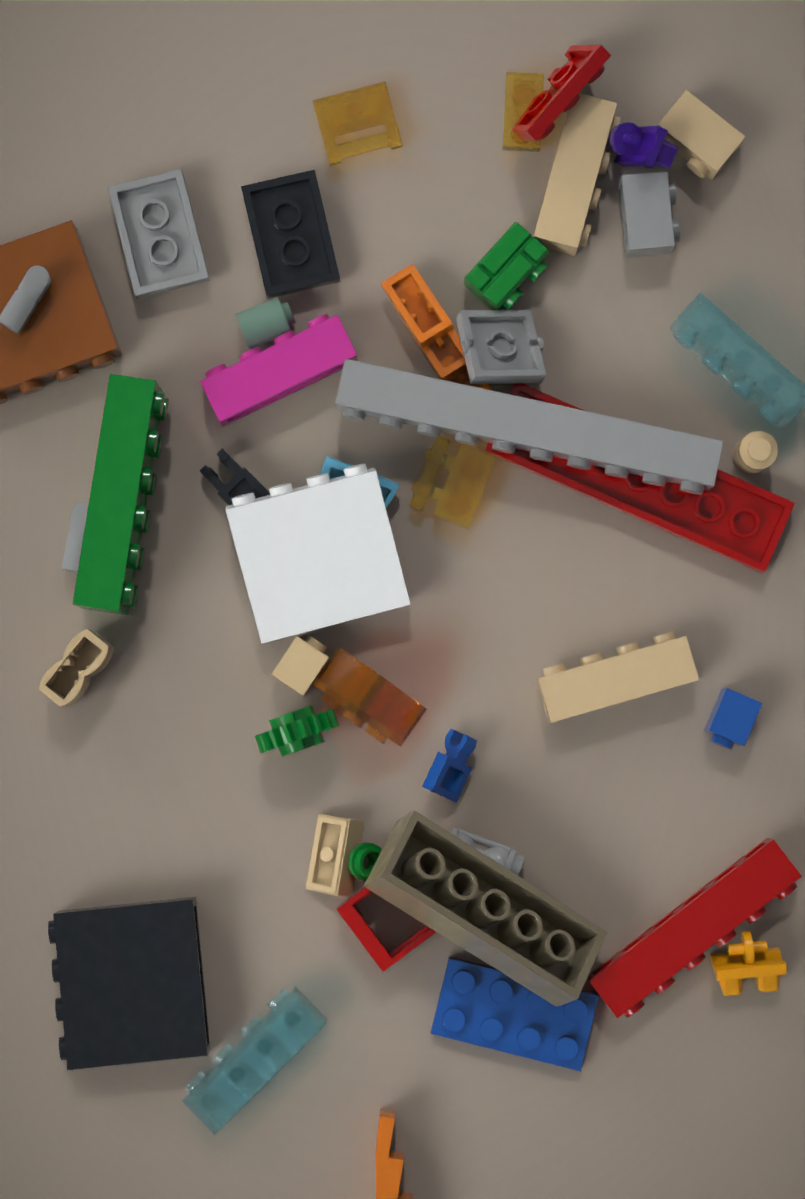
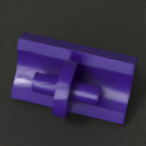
[610,122,678,168]

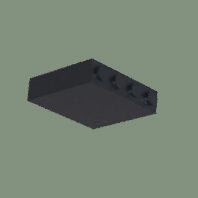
[48,897,211,1070]

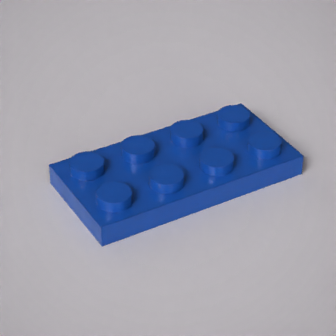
[430,957,599,1072]

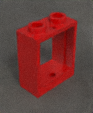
[336,887,436,972]

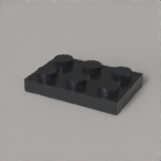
[241,169,341,299]

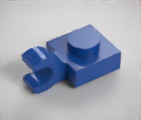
[422,729,477,802]

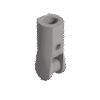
[0,266,51,335]
[62,503,89,572]

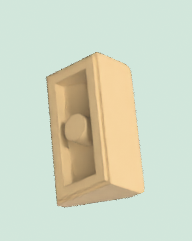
[306,813,364,897]

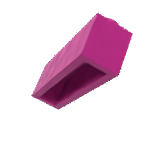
[200,314,358,427]

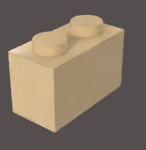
[657,90,745,181]

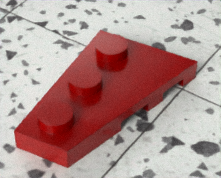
[512,45,611,142]

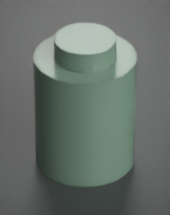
[235,297,296,349]

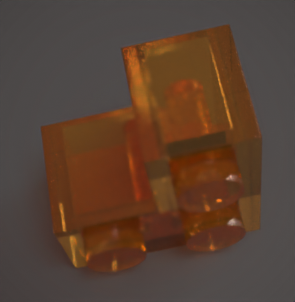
[312,647,427,747]

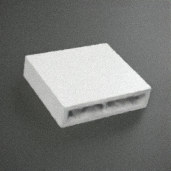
[225,463,411,644]

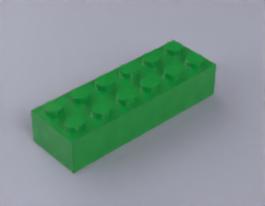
[73,374,169,616]

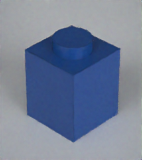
[704,688,762,750]

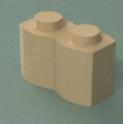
[39,629,114,707]

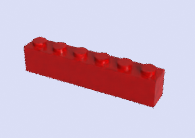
[587,838,802,1019]

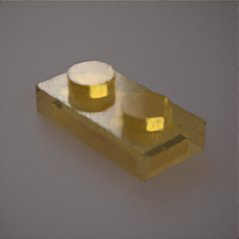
[502,72,544,152]

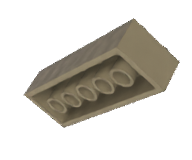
[364,810,607,1007]

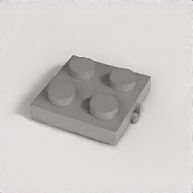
[456,310,546,384]

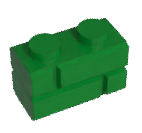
[464,222,549,310]

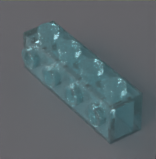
[669,292,805,428]
[182,986,327,1135]

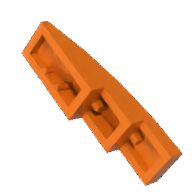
[381,263,493,391]
[375,1109,413,1199]

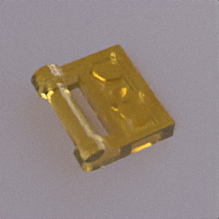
[313,82,403,166]

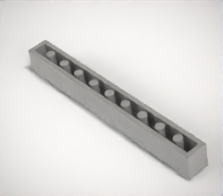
[335,359,724,494]

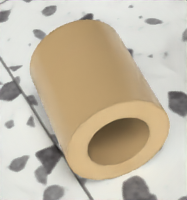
[733,431,778,475]

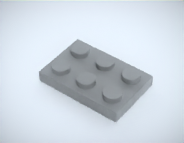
[108,169,210,299]

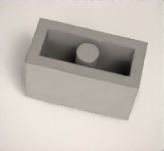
[618,171,680,258]

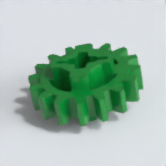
[255,705,339,757]

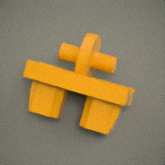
[710,931,787,996]

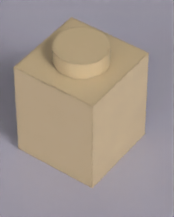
[271,635,330,697]

